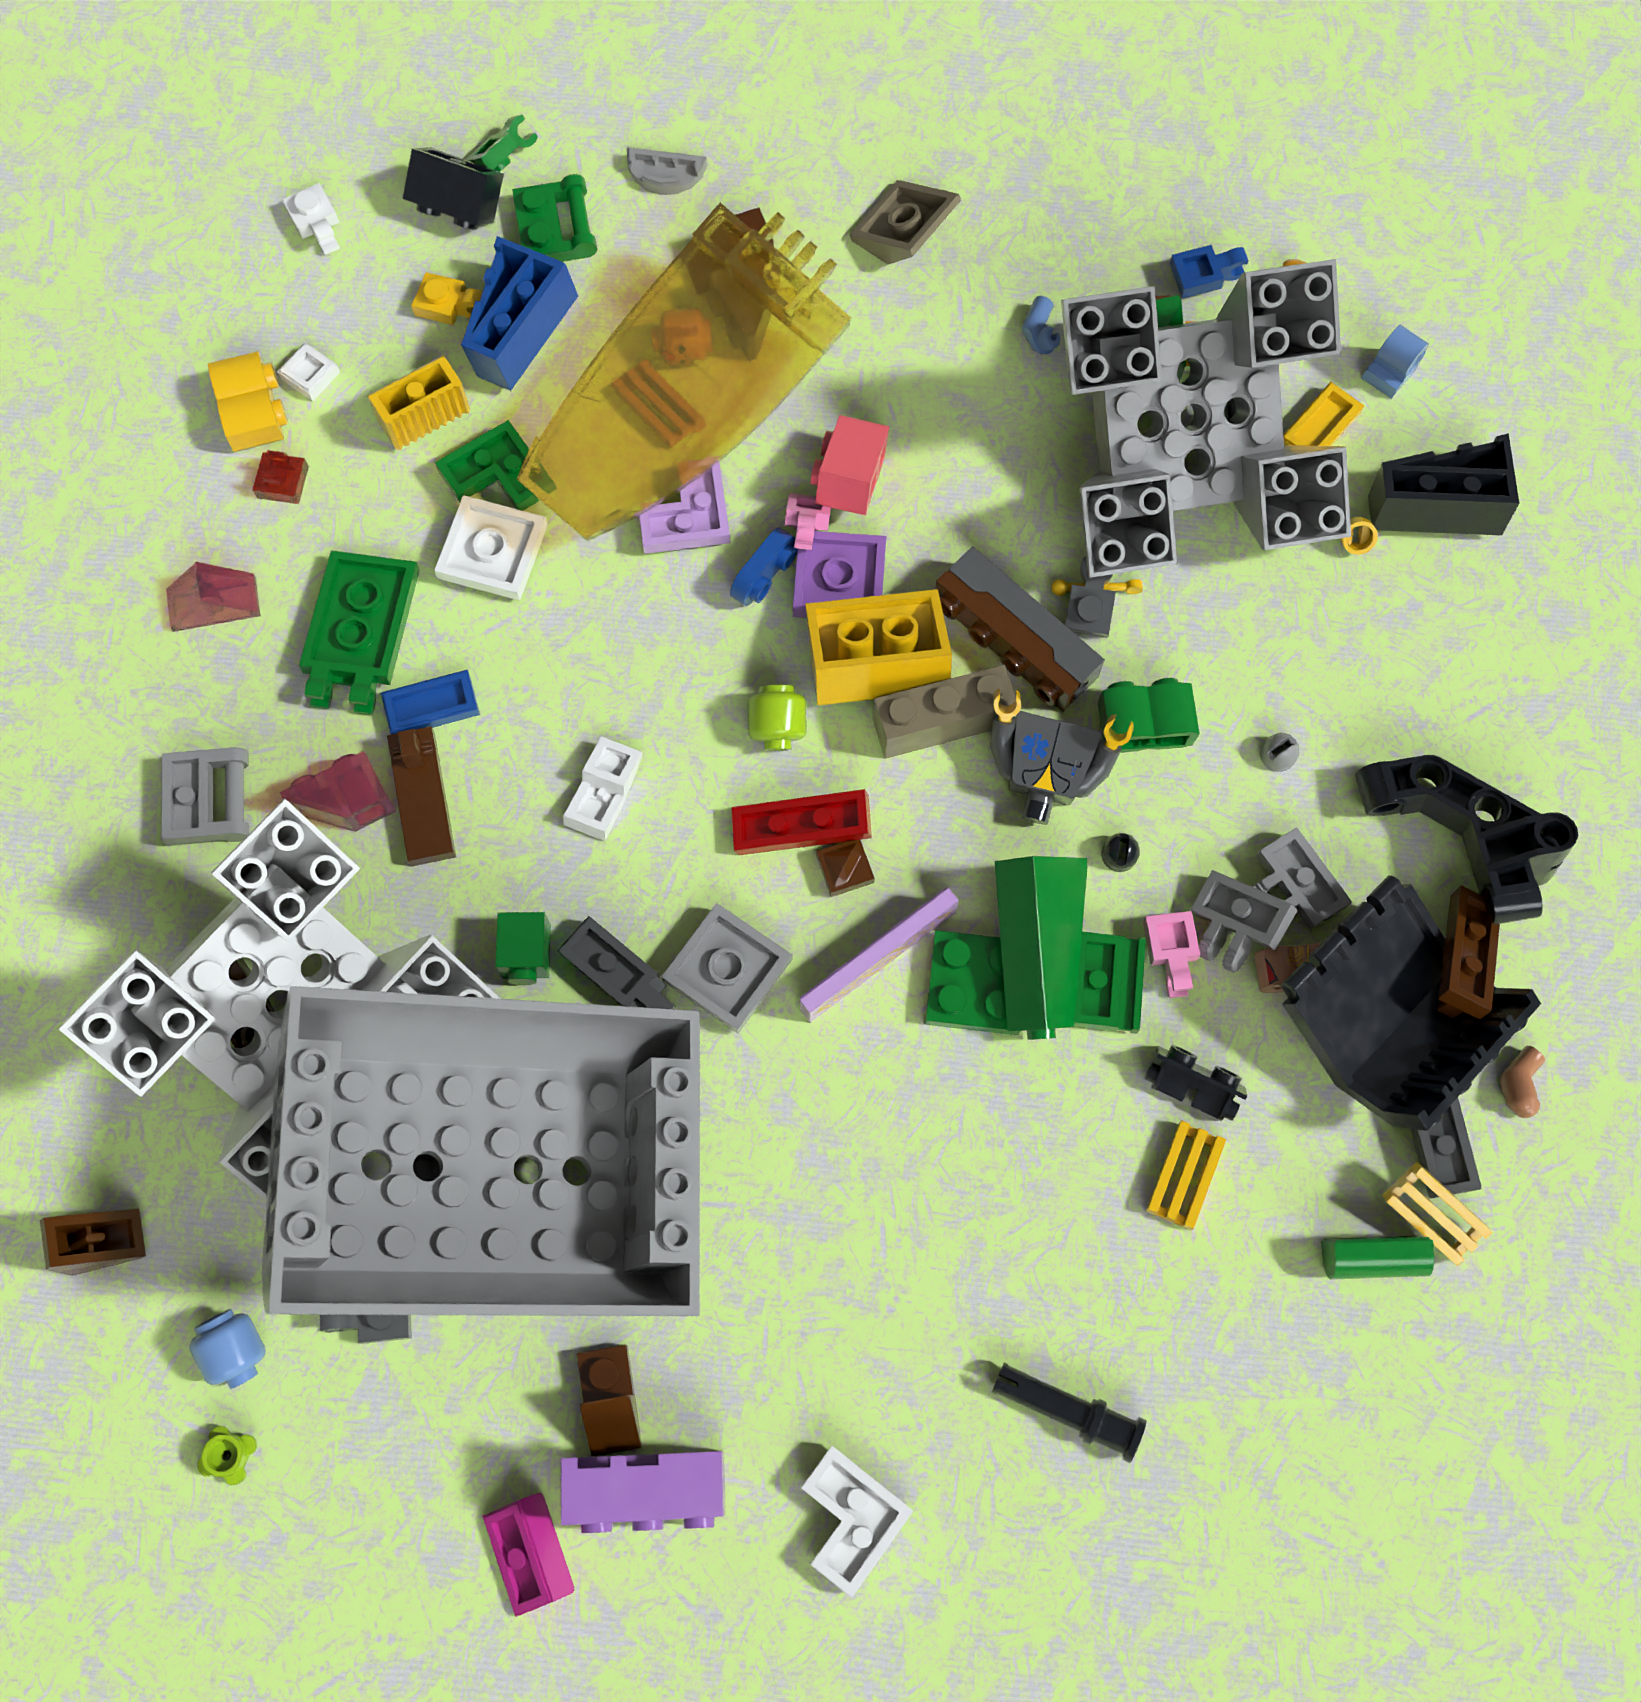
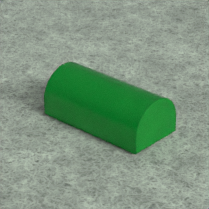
[1321,1236,1434,1280]

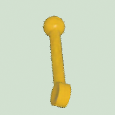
[1051,579,1143,596]

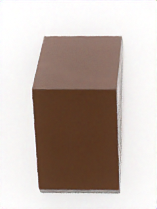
[40,1208,146,1276]

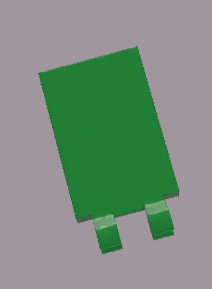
[299,550,420,715]

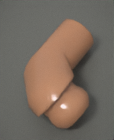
[1500,1045,1545,1118]

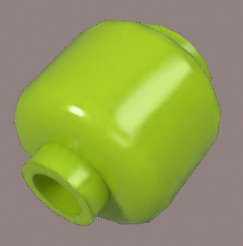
[748,685,807,751]

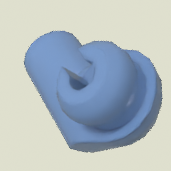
[1022,296,1060,354]

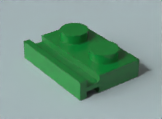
[1074,931,1146,1034]

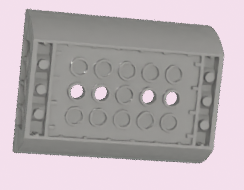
[262,986,700,1316]

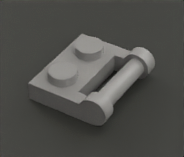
[161,747,249,845]

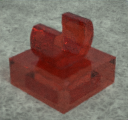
[252,450,309,504]

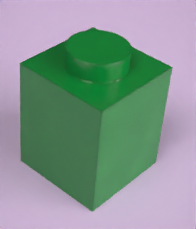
[495,912,551,985]

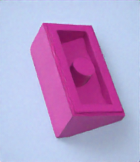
[482,1493,575,1617]

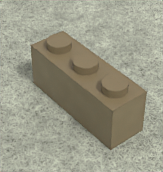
[873,665,1016,759]

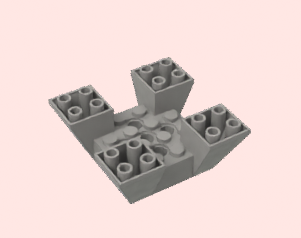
[1061,259,1351,578]

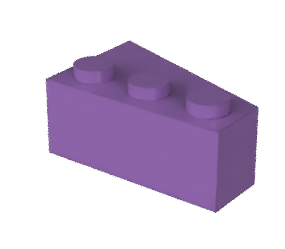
[561,1451,726,1533]

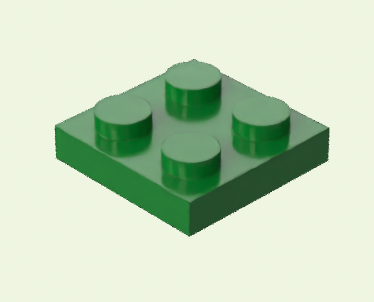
[925,930,1020,1035]

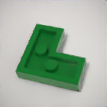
[435,420,556,511]

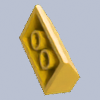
[805,589,952,706]

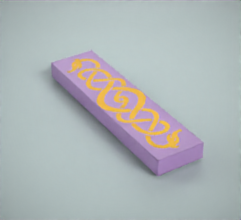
[800,888,959,1023]

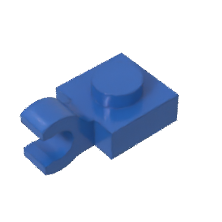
[1170,244,1249,299]

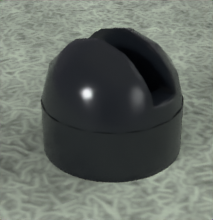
[1101,833,1140,872]

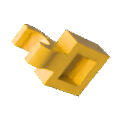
[411,272,483,325]

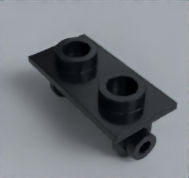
[1144,1045,1248,1121]

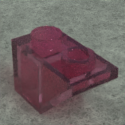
[279,751,396,832]

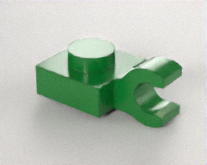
[465,115,538,172]

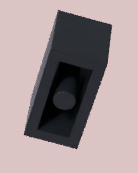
[402,147,504,230]

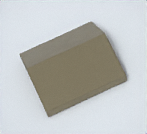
[849,180,961,265]

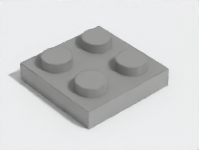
[661,903,793,1034]

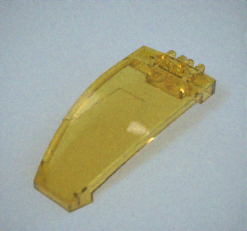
[517,202,851,541]

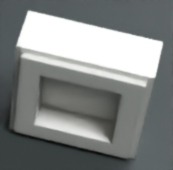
[277,343,340,401]

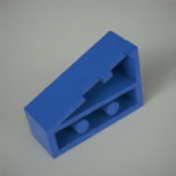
[461,236,578,391]

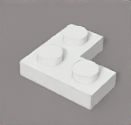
[801,1446,913,1598]

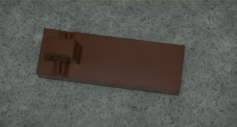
[387,726,456,867]
[1437,885,1500,1020]

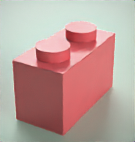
[811,415,889,516]

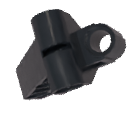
[1355,755,1578,925]

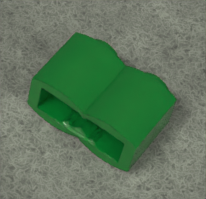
[1097,678,1200,753]

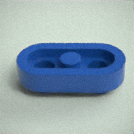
[730,527,798,606]

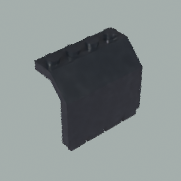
[1281,875,1541,1131]

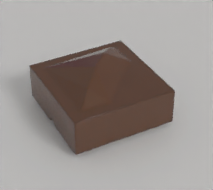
[816,840,875,897]

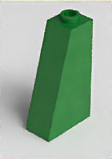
[995,856,1088,1040]

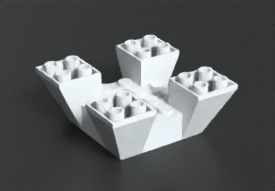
[58,799,500,1201]

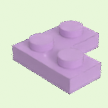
[638,458,730,554]

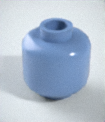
[189,1309,266,1389]

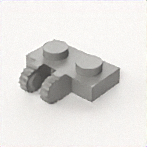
[1252,827,1352,930]
[1190,870,1297,973]

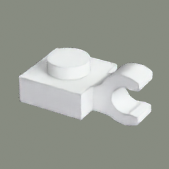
[282,183,340,255]

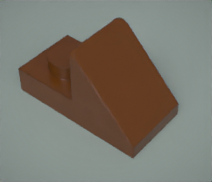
[577,1345,642,1457]

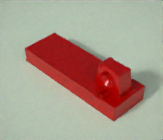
[732,789,872,855]

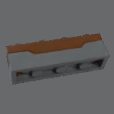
[935,546,1105,712]

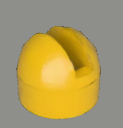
[1340,516,1378,555]

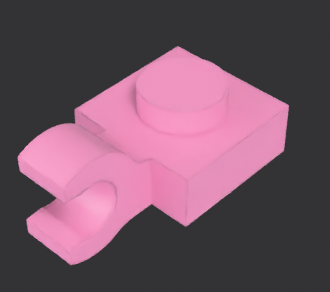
[785,493,831,550]
[1143,911,1200,998]

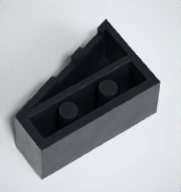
[1368,433,1520,535]

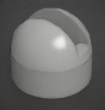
[1260,733,1299,772]

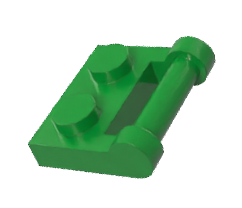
[512,174,597,262]

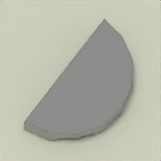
[627,147,707,195]

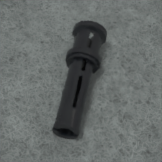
[992,1362,1147,1463]

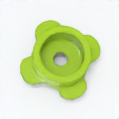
[197,1426,257,1485]

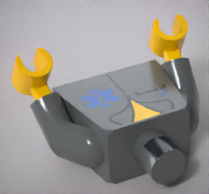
[990,689,1134,825]

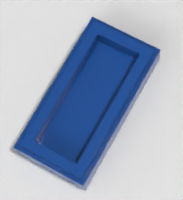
[381,669,480,734]

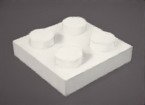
[434,495,548,601]

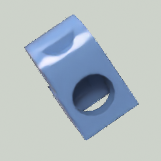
[1361,324,1429,399]

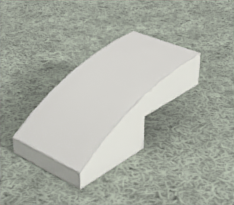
[563,737,642,841]

